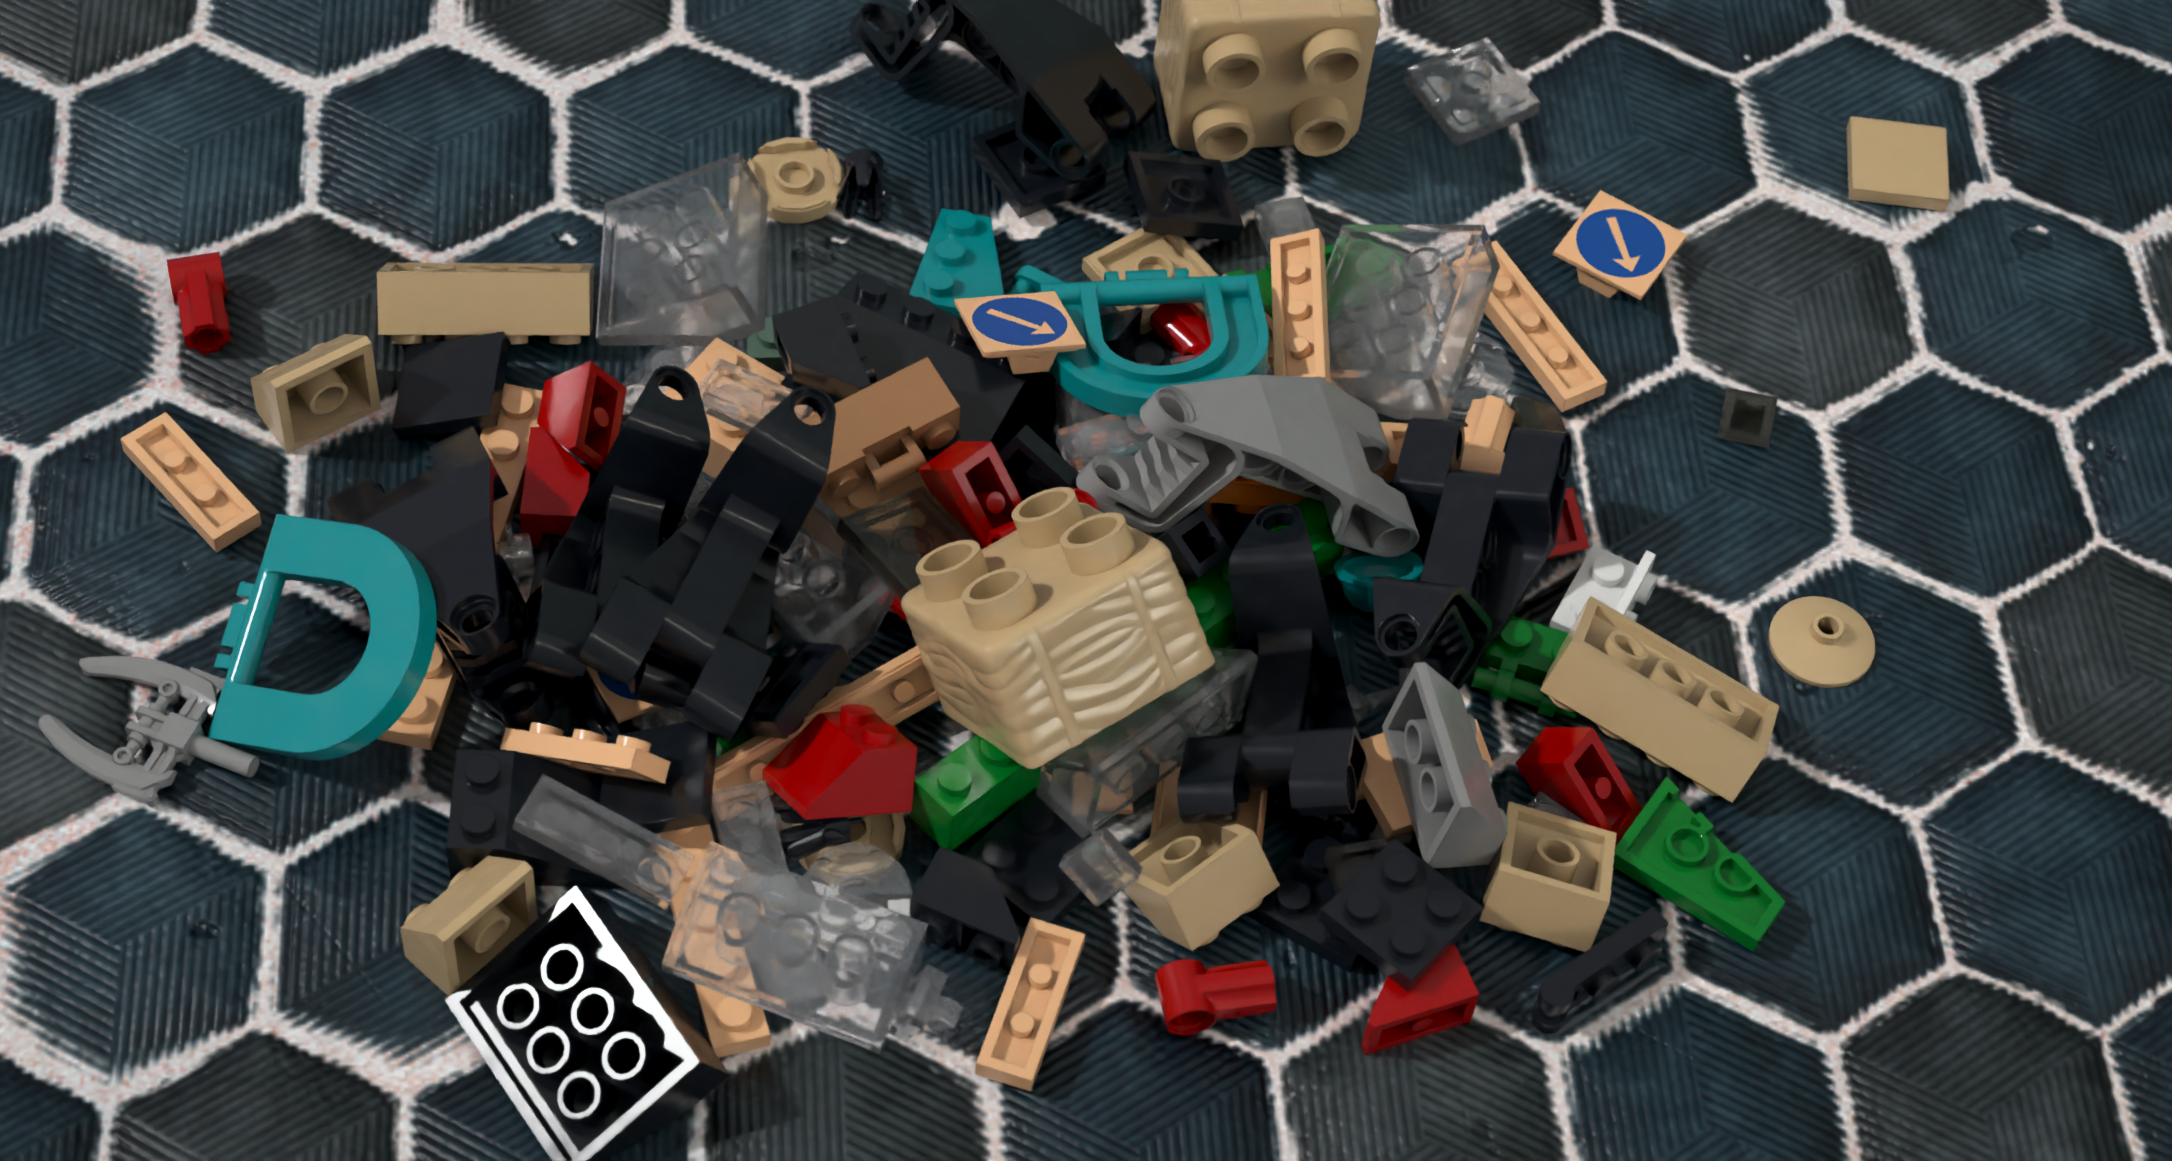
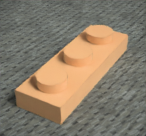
[120,412,262,553]
[500,722,671,784]
[975,917,1085,1092]

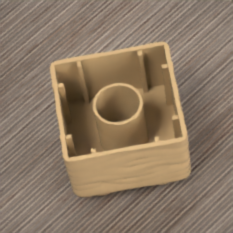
[1154,0,1380,162]
[901,487,1215,769]

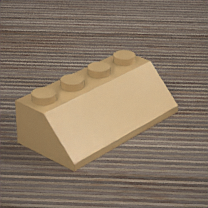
[377,262,594,345]
[1540,596,1779,803]

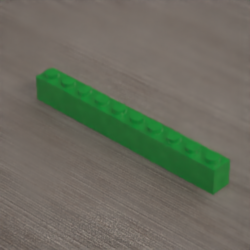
[910,497,1344,850]

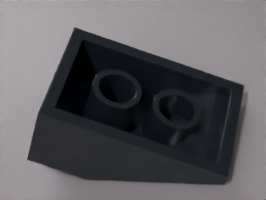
[446,749,628,888]

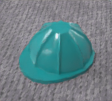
[1333,550,1424,614]

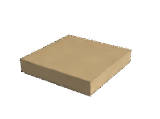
[1847,116,1950,211]
[1082,227,1219,335]

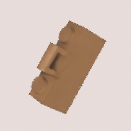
[801,357,960,502]

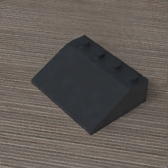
[778,271,1041,462]
[445,885,730,1161]

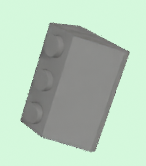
[1382,662,1508,869]

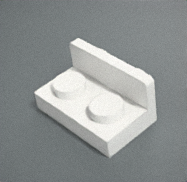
[1549,545,1658,633]

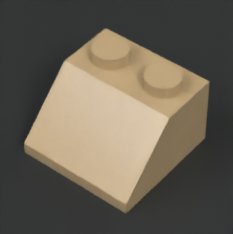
[250,334,381,454]
[1479,801,1617,952]
[1108,815,1280,951]
[400,855,538,996]

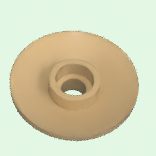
[1768,596,1875,688]

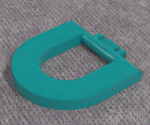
[1040,268,1269,420]
[207,514,437,760]

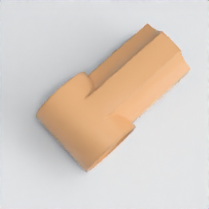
[1460,395,1515,473]

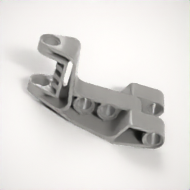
[1076,374,1420,558]

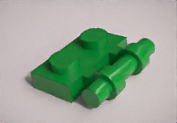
[1471,616,1578,719]

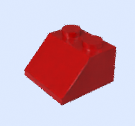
[762,704,918,820]

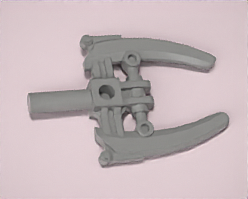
[39,656,260,807]

